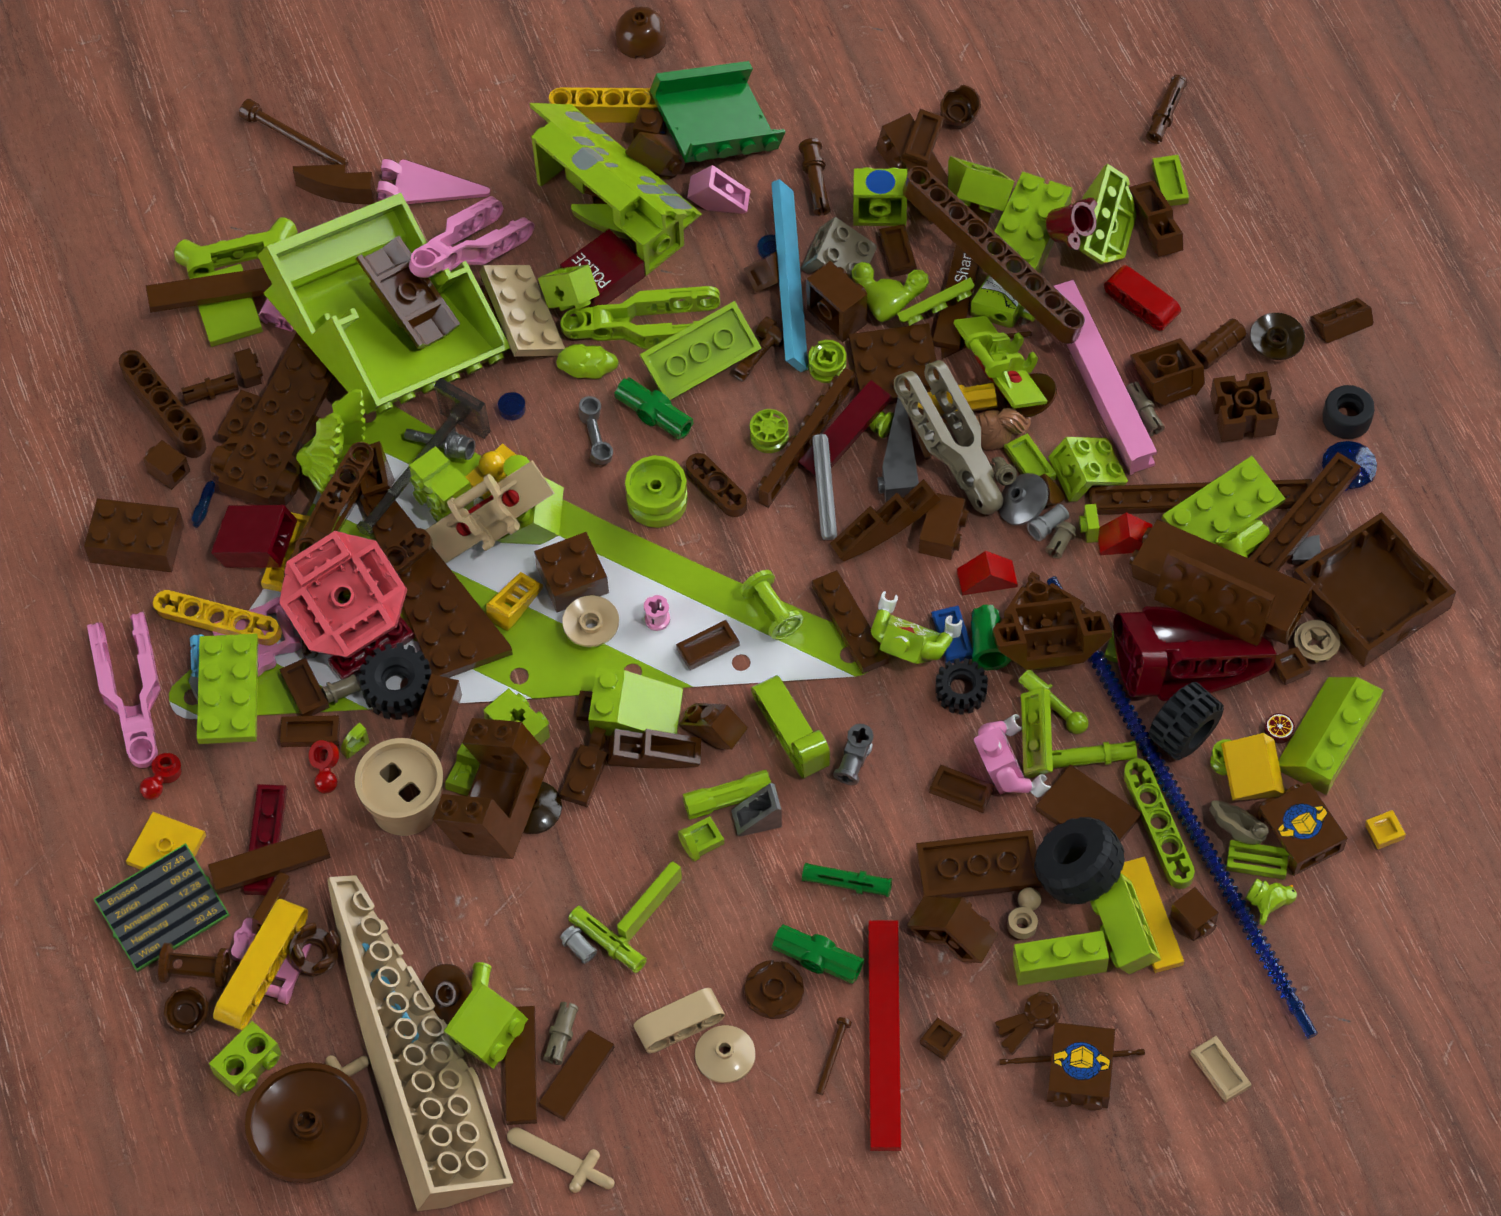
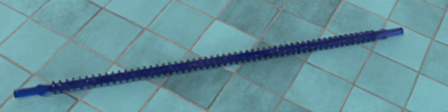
[1047,576,1318,1039]

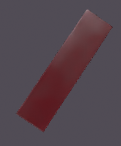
[798,380,893,477]
[243,784,288,896]

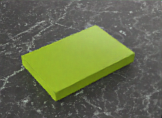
[189,264,263,347]

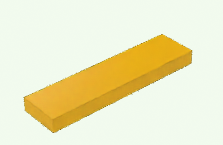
[1120,856,1184,973]

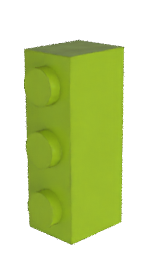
[1090,874,1161,975]
[1013,931,1109,986]

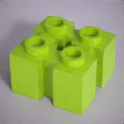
[409,446,474,522]

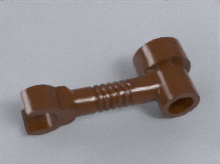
[734,316,784,381]

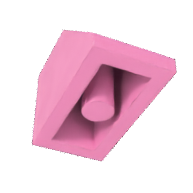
[687,165,750,214]

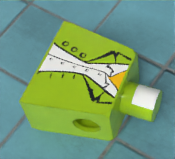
[971,275,1035,328]

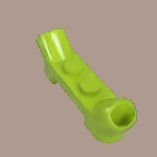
[174,217,298,278]

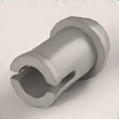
[560,926,598,964]

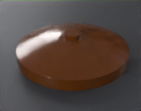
[245,1062,369,1183]

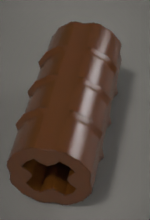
[1192,318,1247,369]

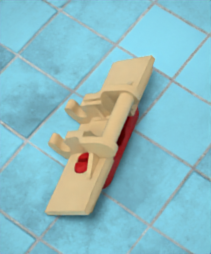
[426,460,554,563]

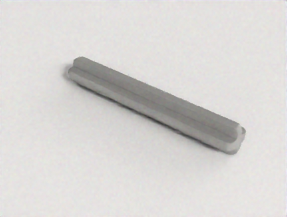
[812,434,837,540]

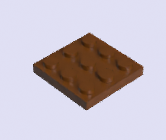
[849,323,939,404]

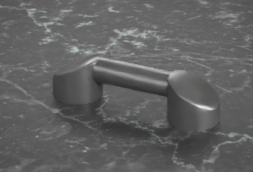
[578,396,613,465]

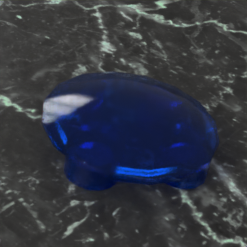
[1322,441,1377,491]

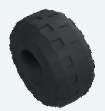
[1034,817,1125,905]

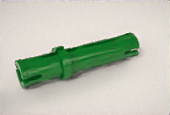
[802,863,892,897]

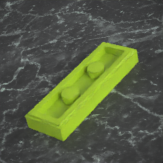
[1021,687,1053,778]
[617,861,682,942]

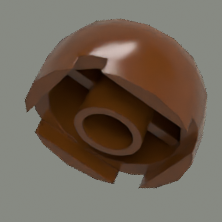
[615,6,667,59]

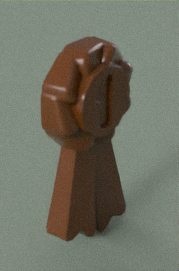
[995,991,1062,1055]

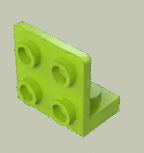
[1048,437,1128,502]

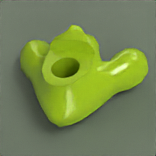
[851,262,929,322]

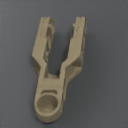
[894,360,1003,515]

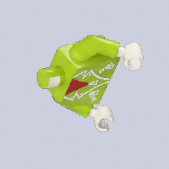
[871,591,962,664]

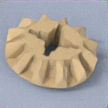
[1293,620,1340,664]

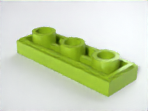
[897,277,975,326]

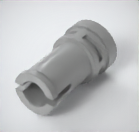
[1027,504,1069,541]

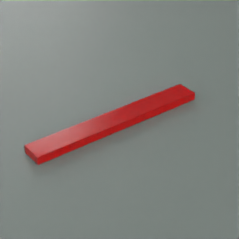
[868,920,901,1151]

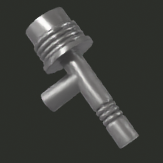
[404,423,475,460]

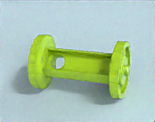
[740,570,804,640]

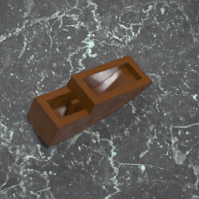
[293,164,375,205]
[1129,180,1183,257]
[607,729,702,769]

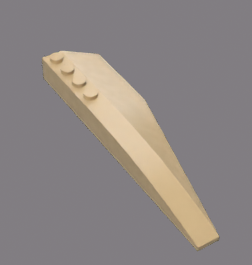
[327,875,513,1211]

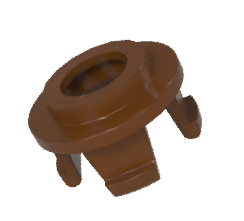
[289,922,340,975]

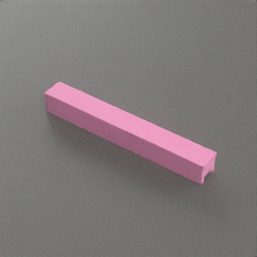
[1051,280,1157,475]

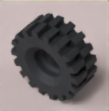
[359,643,432,720]

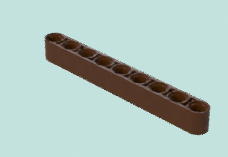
[903,166,1085,344]

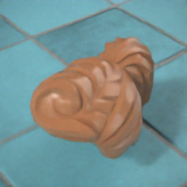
[975,408,1032,451]

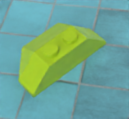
[1079,164,1136,264]

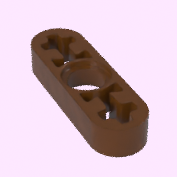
[686,453,747,517]

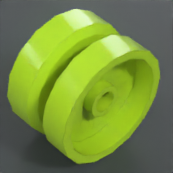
[625,455,688,528]

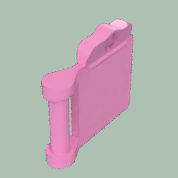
[213,597,302,677]
[231,918,312,1005]

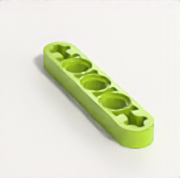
[1124,758,1195,889]

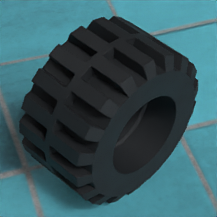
[1149,682,1224,760]

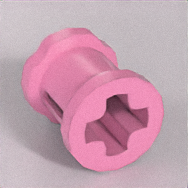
[644,595,670,631]

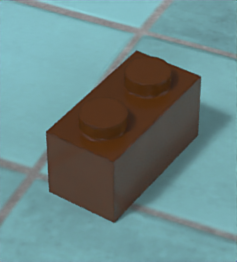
[234,348,263,388]

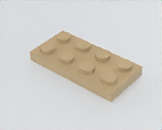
[479,265,565,357]

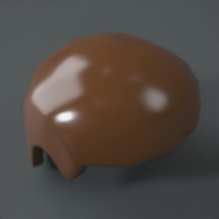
[940,85,981,127]
[163,986,210,1033]

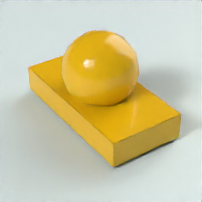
[466,443,517,499]

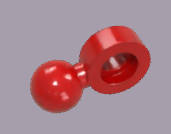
[309,740,339,794]
[140,753,182,800]

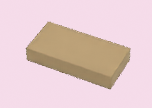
[1190,1036,1252,1103]

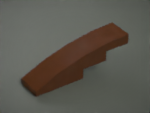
[830,479,941,562]

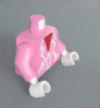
[974,714,1051,797]

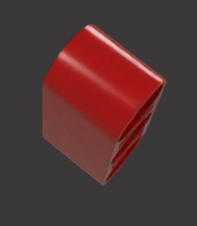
[1103,265,1181,331]

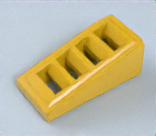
[486,572,543,631]

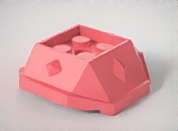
[279,531,407,658]

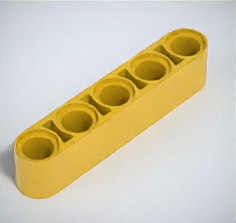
[549,87,660,123]
[213,899,308,1030]

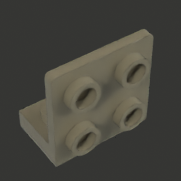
[801,217,877,282]

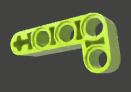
[751,675,830,779]

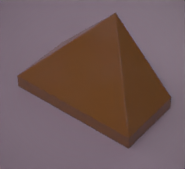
[354,441,395,497]

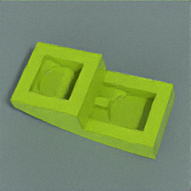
[445,743,480,796]

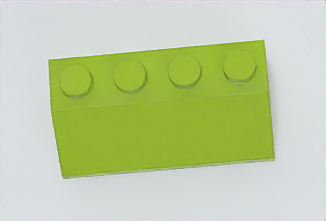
[1278,677,1384,795]

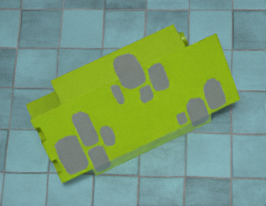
[529,103,702,276]

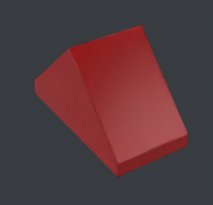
[1098,512,1153,556]
[957,551,1018,596]

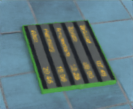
[94,843,230,972]

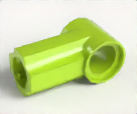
[1215,520,1270,558]

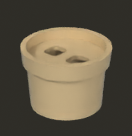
[355,738,443,836]

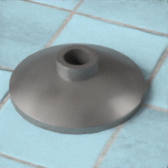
[999,473,1048,525]

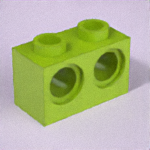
[209,1021,282,1097]

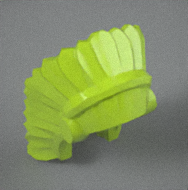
[296,389,366,494]

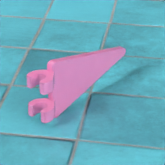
[377,159,490,204]

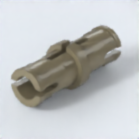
[1126,382,1165,436]
[543,1002,579,1065]

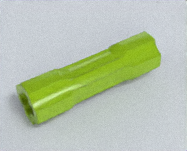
[682,769,771,820]

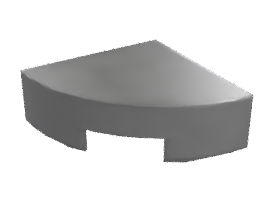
[1292,535,1321,565]

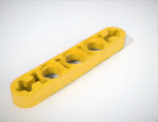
[153,590,282,646]

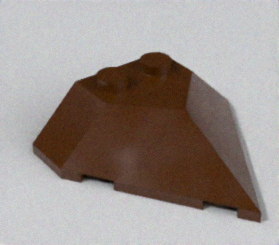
[993,571,1112,670]

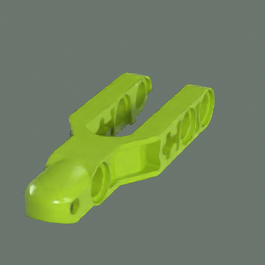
[560,286,720,349]

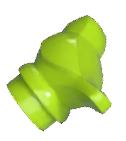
[1245,878,1297,926]

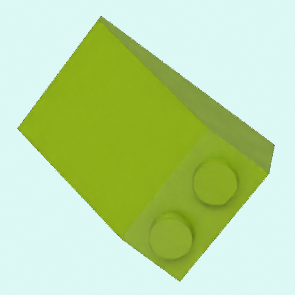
[588,667,683,736]

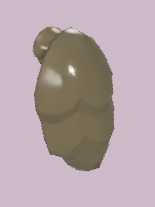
[1210,800,1269,845]

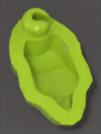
[556,344,619,379]

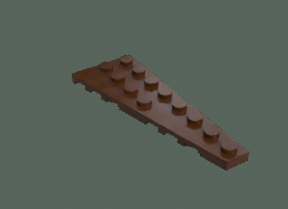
[359,490,513,678]

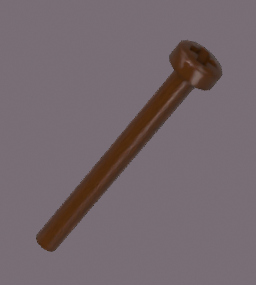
[816,1017,852,1095]

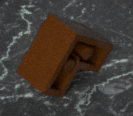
[907,896,998,963]

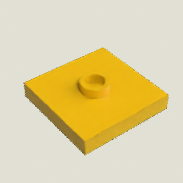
[126,812,206,870]

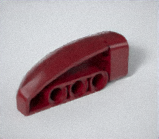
[1113,606,1277,701]

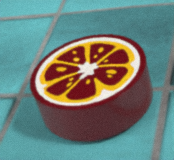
[1264,713,1295,743]

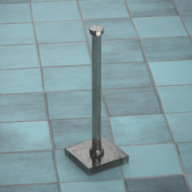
[356,378,491,537]

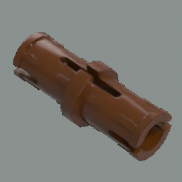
[181,372,239,405]

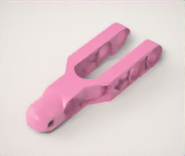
[409,196,535,278]
[87,612,161,768]

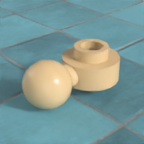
[1007,888,1041,939]

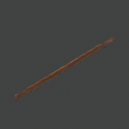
[999,1049,1145,1065]

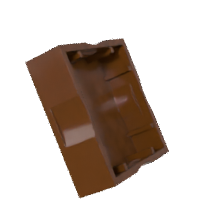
[1293,512,1456,667]

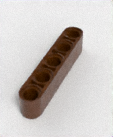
[119,350,206,458]

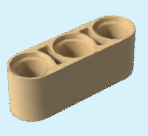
[633,988,725,1053]

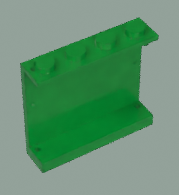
[650,61,786,163]

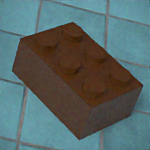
[84,498,184,573]

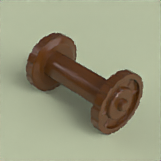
[158,943,230,988]

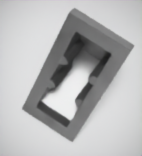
[731,783,782,836]

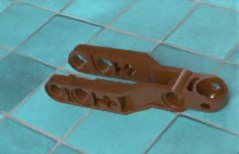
[283,442,374,581]

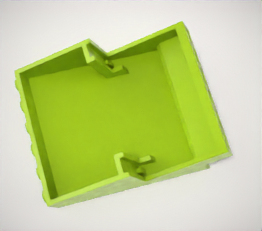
[257,193,510,414]

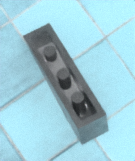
[877,397,919,503]

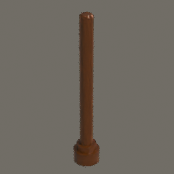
[239,99,349,168]

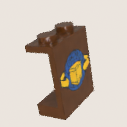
[1257,782,1348,876]
[1047,1022,1115,1110]

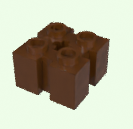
[1210,371,1279,442]

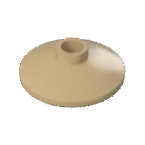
[562,595,619,647]
[695,1025,755,1083]

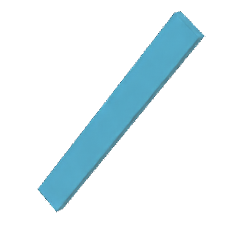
[771,179,809,372]

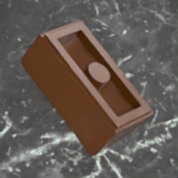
[1311,298,1374,343]

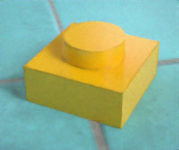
[1365,810,1406,850]

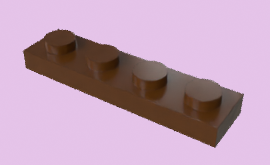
[812,570,888,674]

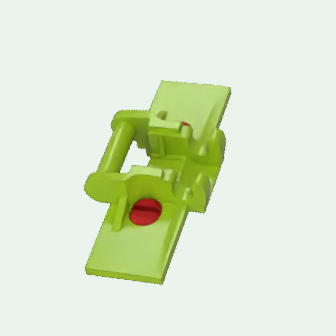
[953,316,1047,409]

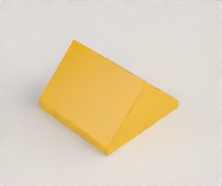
[1221,733,1285,801]

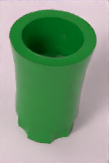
[971,605,1011,671]

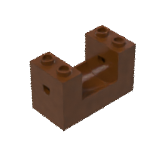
[432,718,551,859]

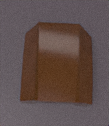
[1130,338,1205,406]

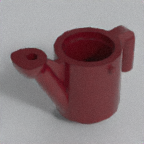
[1046,197,1098,250]

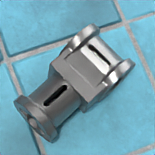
[833,724,874,785]

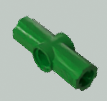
[614,377,694,440]
[772,924,864,984]

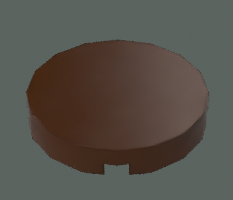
[745,960,804,1019]

